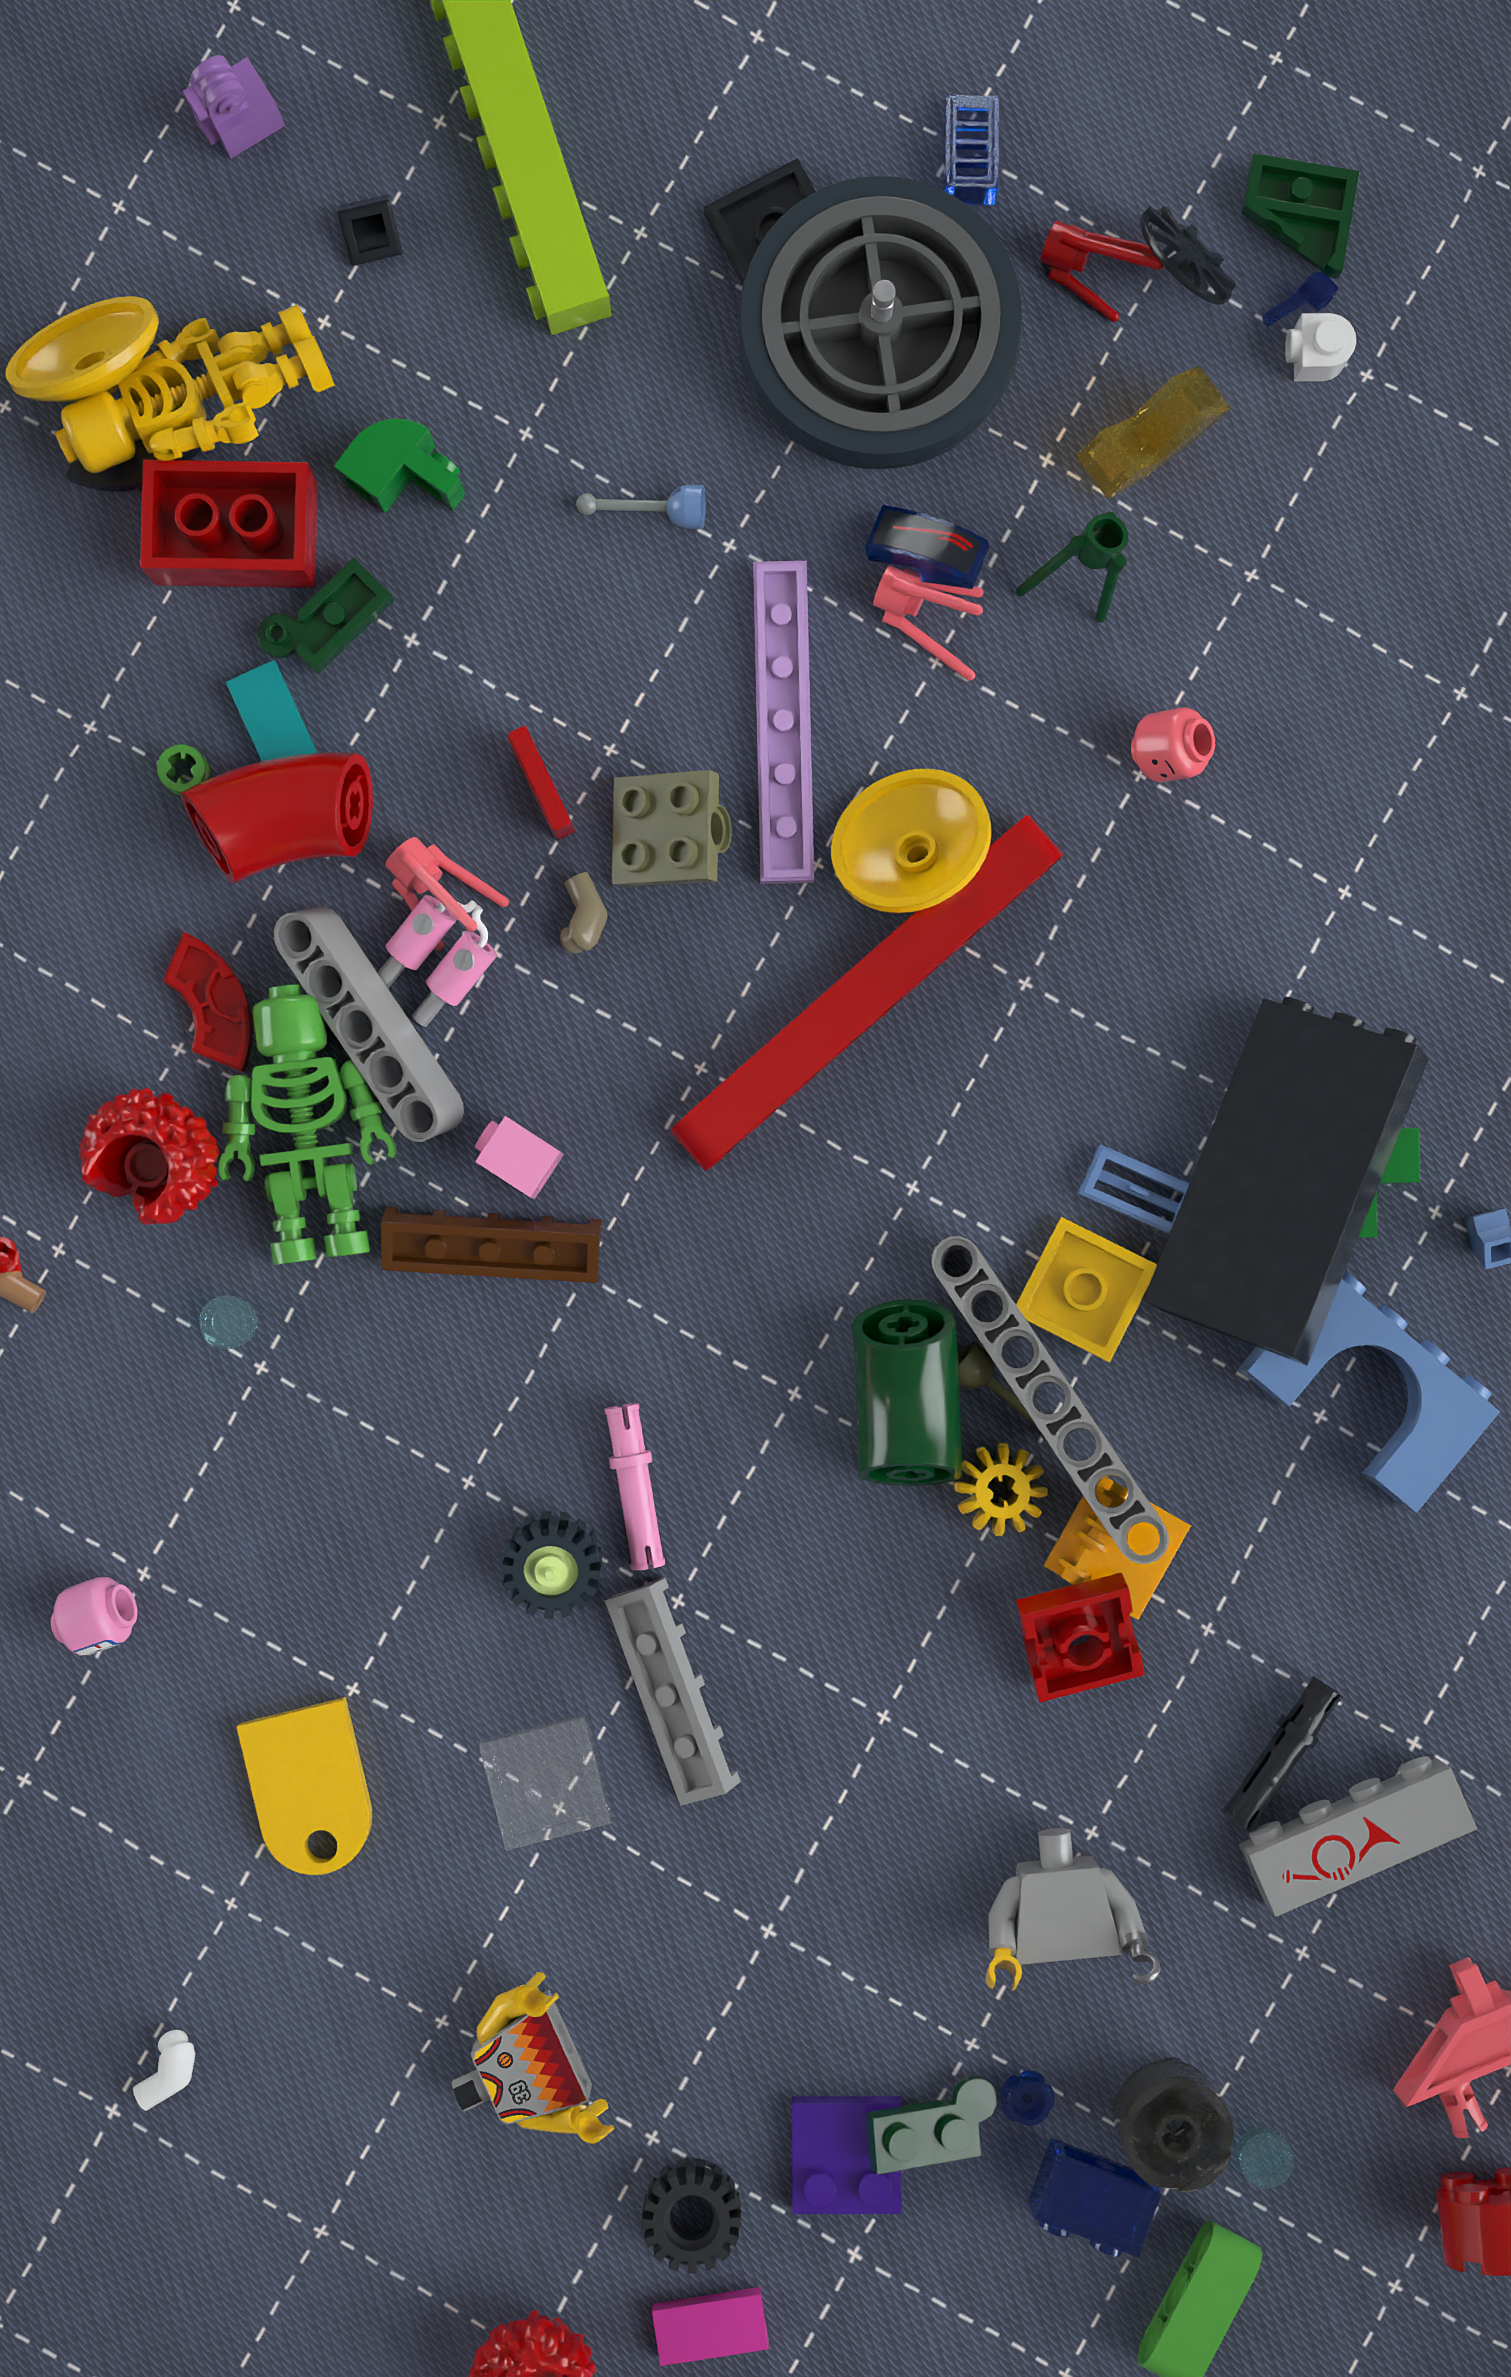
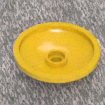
[5,296,159,402]
[831,769,991,913]

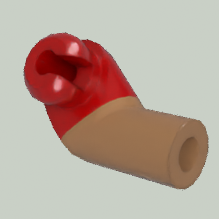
[0,1237,46,1313]

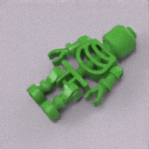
[219,985,397,1265]

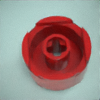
[1436,2167,1511,2276]

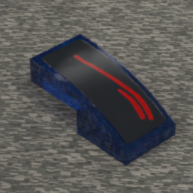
[865,505,990,589]

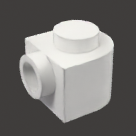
[1285,313,1356,382]

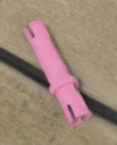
[604,1403,665,1570]

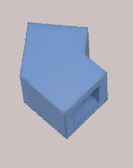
[1464,1209,1511,1270]

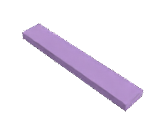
[753,561,814,884]

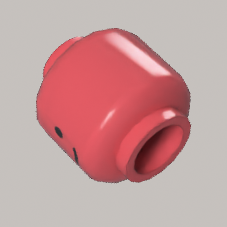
[1131,707,1215,782]

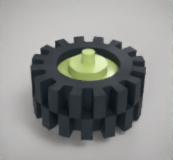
[501,1511,602,1619]

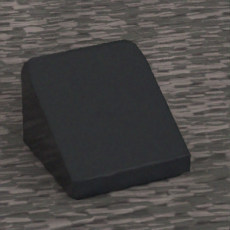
[337,194,403,266]

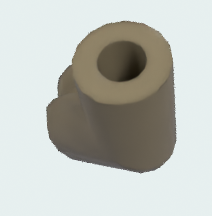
[560,872,607,954]

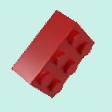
[140,460,318,588]

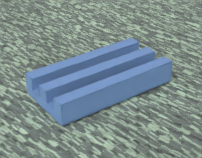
[1077,1144,1189,1235]

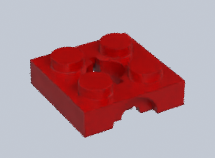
[1015,1572,1145,1703]

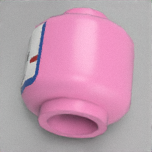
[51,1577,137,1656]

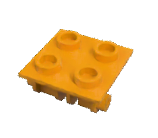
[1043,1477,1191,1620]

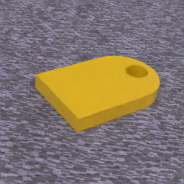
[236,1697,372,1875]

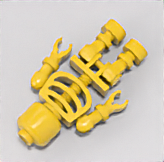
[55,304,335,474]

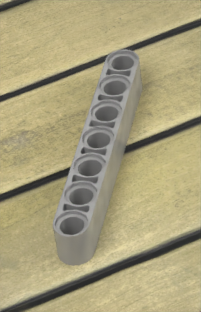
[932,1236,1169,1564]

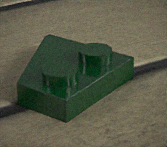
[1241,153,1359,279]

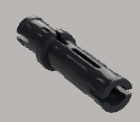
[1222,1676,1343,1832]

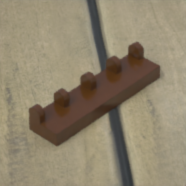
[381,1206,602,1283]

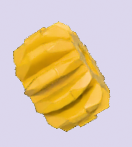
[954,1442,1048,1536]

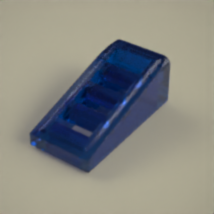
[942,94,999,205]

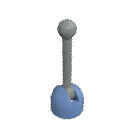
[576,485,706,529]

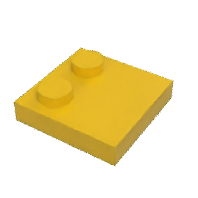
[1016,1217,1157,1363]

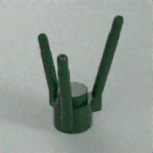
[1016,511,1129,623]

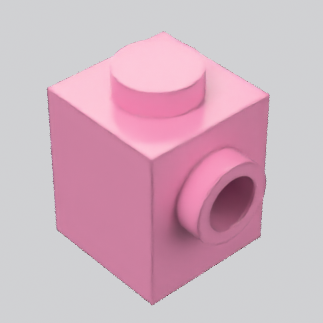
[475,1116,564,1199]

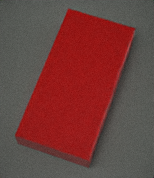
[507,725,575,840]

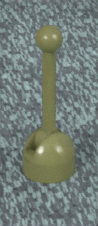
[958,1341,1047,1442]

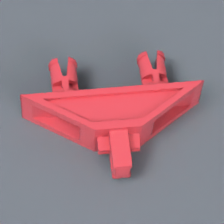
[1393,1957,1511,2138]

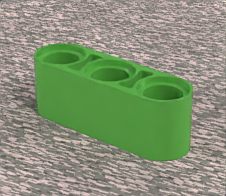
[1137,2220,1262,2377]

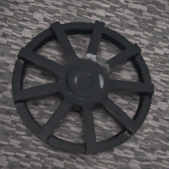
[1139,206,1236,305]

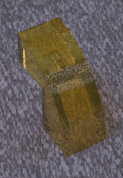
[1076,365,1231,499]

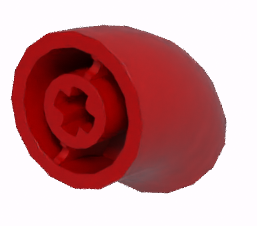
[181,752,373,884]

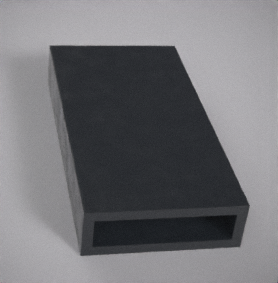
[1143,997,1429,1366]

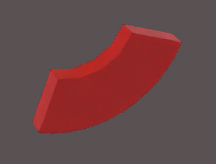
[163,931,253,1073]

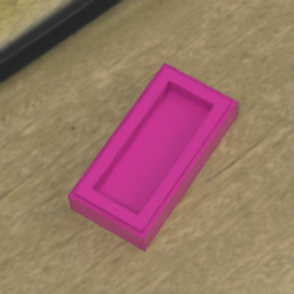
[652,2287,769,2366]

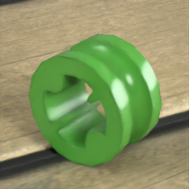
[157,744,211,796]

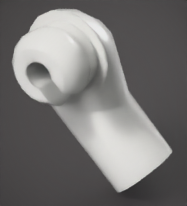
[133,2030,195,2111]

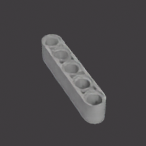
[274,906,464,1142]

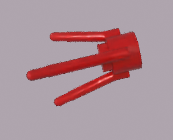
[1040,220,1164,322]

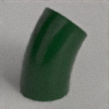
[851,1299,962,1486]

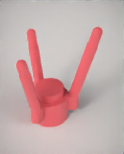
[873,565,984,681]
[385,837,509,951]

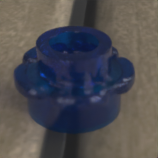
[1001,2070,1055,2126]

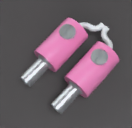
[378,895,497,1027]

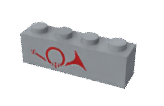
[1239,1756,1477,1917]

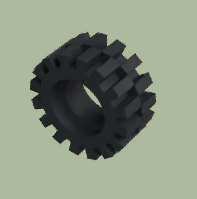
[642,2158,741,2274]

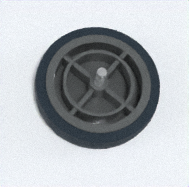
[738,176,1022,469]

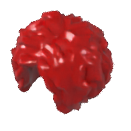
[80,1088,220,1225]
[468,2310,597,2377]

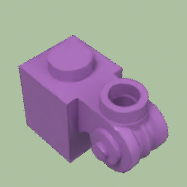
[182,55,285,159]

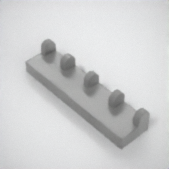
[605,1577,741,1806]

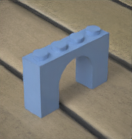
[1237,1271,1500,1513]

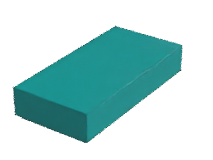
[226,660,318,761]

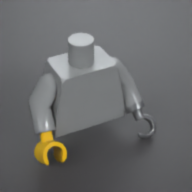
[985,1828,1161,1991]

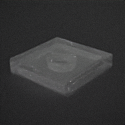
[479,1714,612,1851]

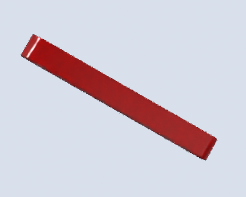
[669,814,1064,1172]

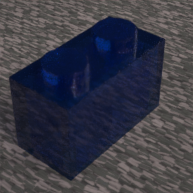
[1029,2138,1161,2258]

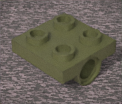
[612,770,732,888]

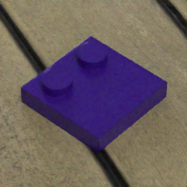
[792,2096,902,2214]

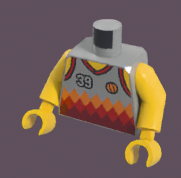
[452,1972,614,2144]

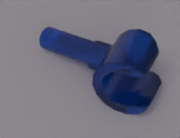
[1261,272,1338,327]

